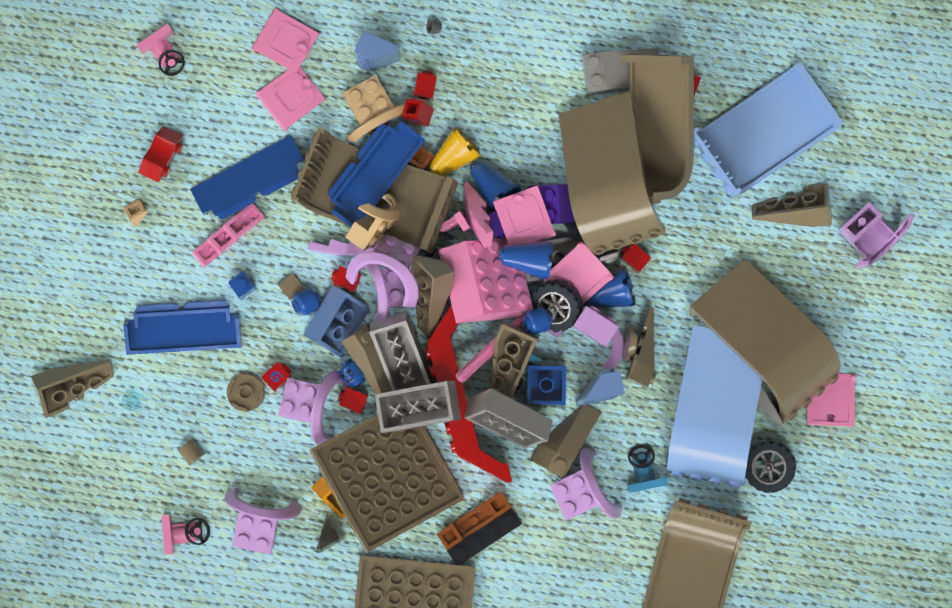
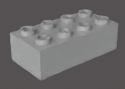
[369,311,432,391]
[375,381,461,433]
[464,388,553,449]

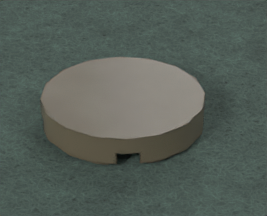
[622,323,638,362]
[226,373,265,412]

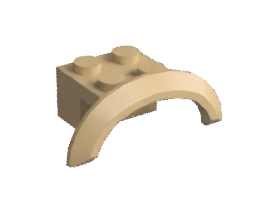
[343,75,405,142]
[346,193,401,251]

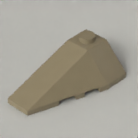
[752,183,832,227]
[412,255,454,339]
[626,307,656,388]
[341,322,392,394]
[491,323,540,397]
[30,360,114,418]
[530,404,601,479]

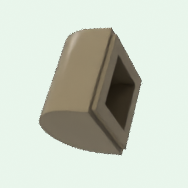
[178,439,205,466]

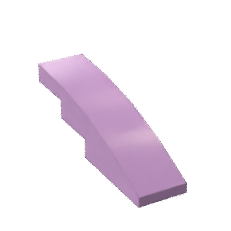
[308,239,378,257]

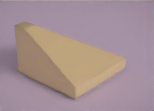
[124,199,148,227]

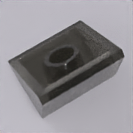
[315,514,345,553]

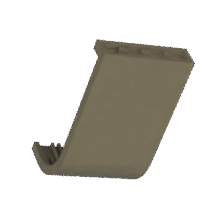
[622,54,694,204]
[559,91,666,255]
[291,128,458,254]
[689,259,841,424]
[642,498,752,608]

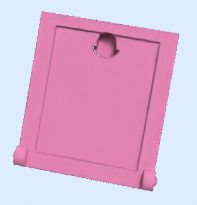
[251,8,319,73]
[255,67,326,131]
[493,185,556,245]
[544,241,614,304]
[807,373,856,427]

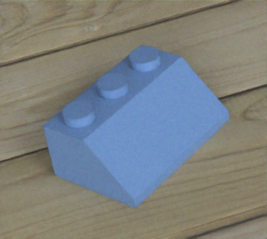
[354,31,401,71]
[303,286,370,357]
[576,369,625,406]

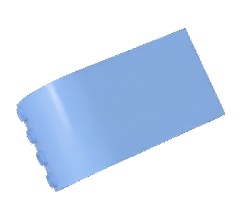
[694,61,844,198]
[667,325,762,488]

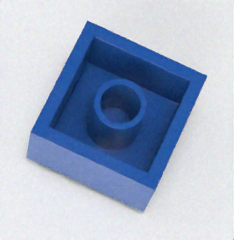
[526,365,566,406]

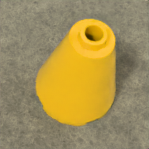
[429,127,481,177]

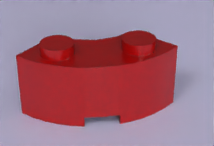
[138,126,183,183]

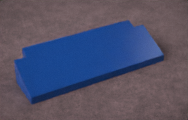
[328,121,425,228]
[190,135,305,220]
[123,300,242,355]

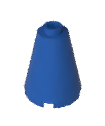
[470,161,521,212]
[498,241,553,279]
[583,269,636,308]

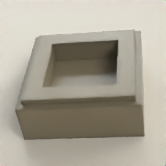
[278,274,305,300]

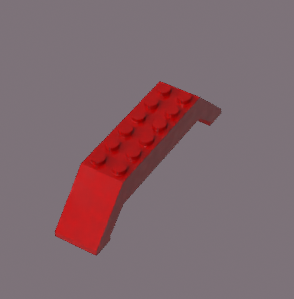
[425,304,512,484]

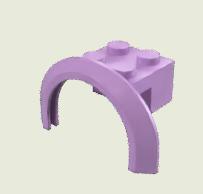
[840,202,913,269]
[346,234,421,307]
[360,264,419,324]
[548,306,624,370]
[278,370,345,445]
[550,447,622,521]
[224,488,302,554]

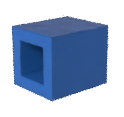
[228,271,256,300]

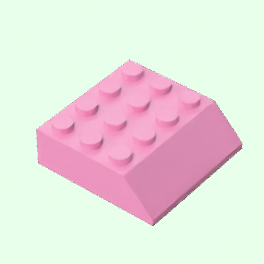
[438,238,533,323]

